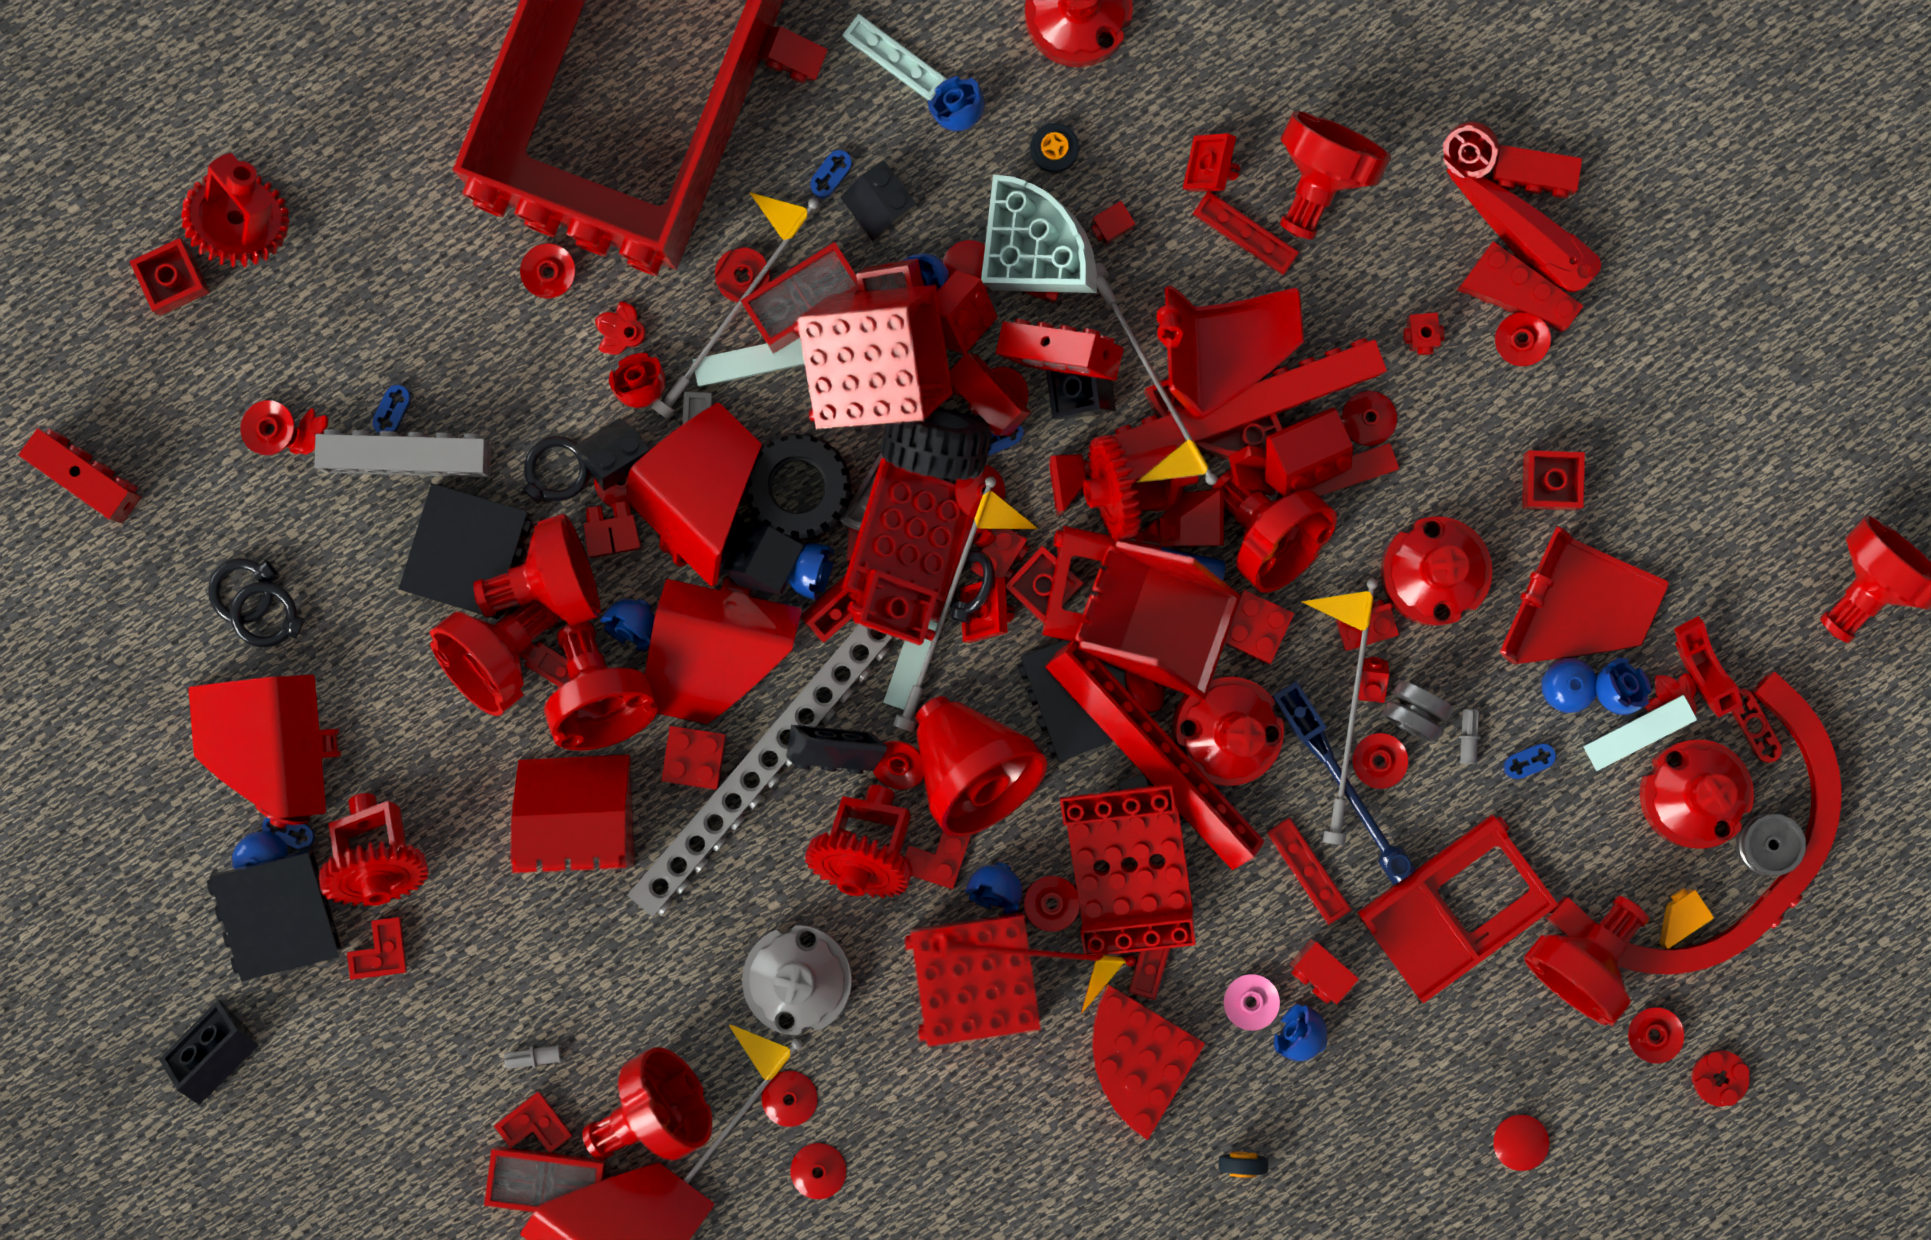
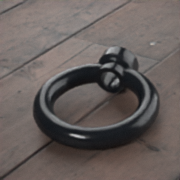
[522,436,590,504]
[949,551,995,623]
[208,558,279,624]
[230,582,304,648]

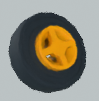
[1030,123,1079,173]
[1219,1152,1269,1178]

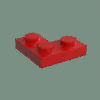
[904,831,970,889]
[347,917,407,980]
[494,1091,573,1153]

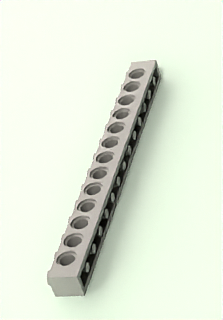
[627,625,899,917]

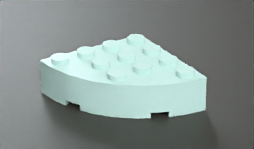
[981,175,1097,293]

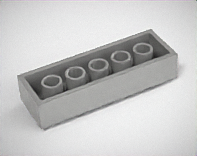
[314,430,492,478]

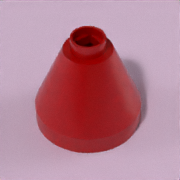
[915,696,1047,837]

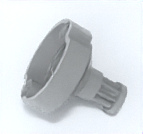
[742,924,852,1035]

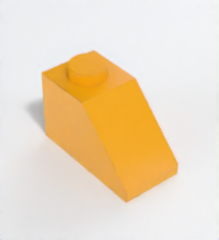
[1659,888,1714,949]

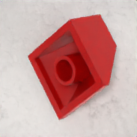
[1049,454,1090,516]
[1160,490,1224,548]

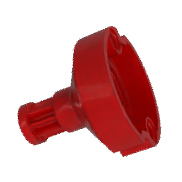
[1025,0,1133,67]
[1279,111,1391,240]
[1211,470,1337,593]
[473,513,601,626]
[1820,515,1931,644]
[1380,516,1492,626]
[429,601,559,716]
[544,621,657,751]
[1172,675,1284,786]
[1640,740,1754,849]
[1524,896,1650,1026]
[583,1047,713,1161]

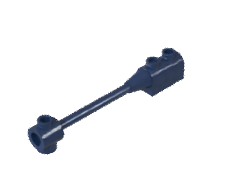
[1272,681,1416,885]

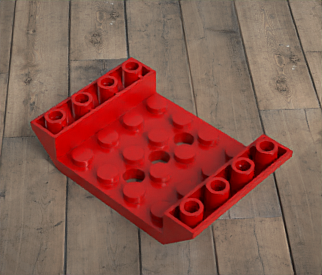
[1060,784,1196,955]

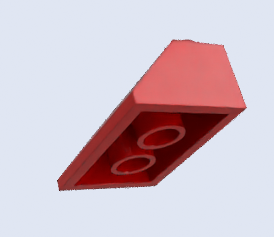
[1265,407,1353,497]

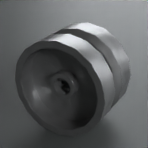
[1381,680,1454,743]
[1736,814,1806,875]

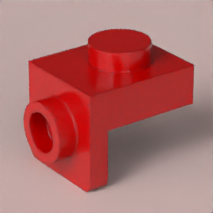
[1358,657,1390,703]

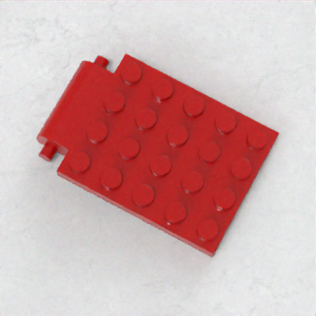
[842,458,974,646]

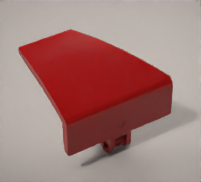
[626,403,762,587]

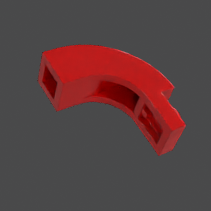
[1674,616,1743,718]

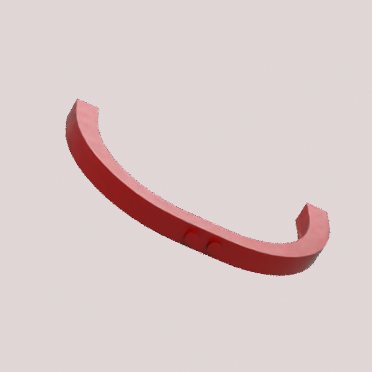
[1545,672,1841,974]

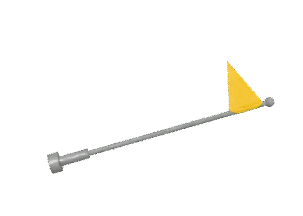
[651,192,819,420]
[1096,263,1217,485]
[893,477,1038,733]
[1301,578,1378,845]
[684,1024,802,1183]

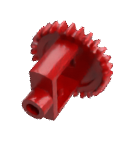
[181,153,290,267]
[1083,435,1198,542]
[805,785,911,898]
[319,793,429,906]

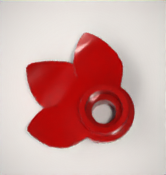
[595,302,646,355]
[287,408,329,455]
[1645,673,1697,715]

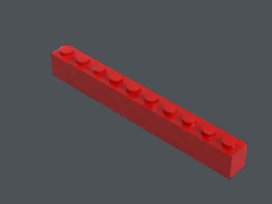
[1113,338,1387,457]
[1045,640,1265,870]

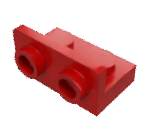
[970,529,1029,585]
[1336,600,1399,651]

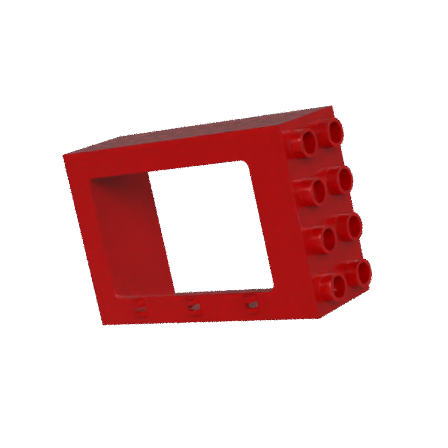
[452,0,784,276]

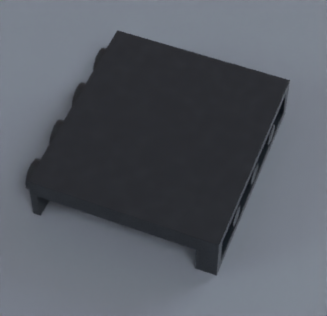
[399,483,533,620]
[1017,640,1149,762]
[207,845,342,982]

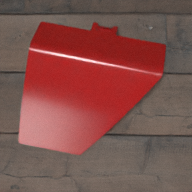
[1157,285,1304,417]
[1500,526,1669,665]
[645,576,802,724]
[188,674,341,818]
[520,1163,714,1240]

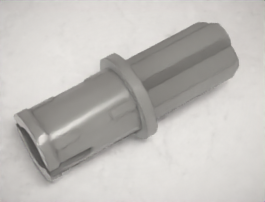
[1458,709,1481,764]
[504,1045,561,1069]

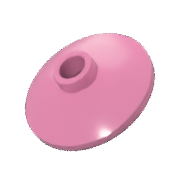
[1224,974,1280,1031]

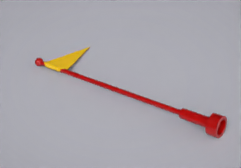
[930,933,1136,1014]

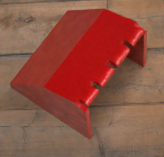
[1074,541,1241,700]
[511,755,635,873]

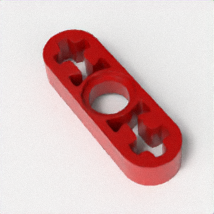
[1731,689,1782,763]

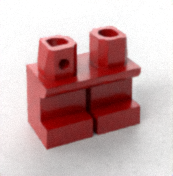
[584,501,642,558]

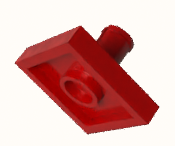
[1182,133,1240,192]
[960,577,1014,643]

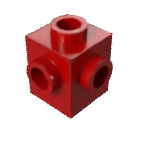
[1403,312,1445,355]

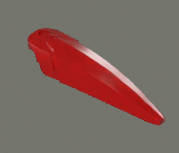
[1446,168,1601,292]

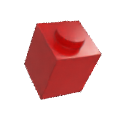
[1090,201,1136,245]

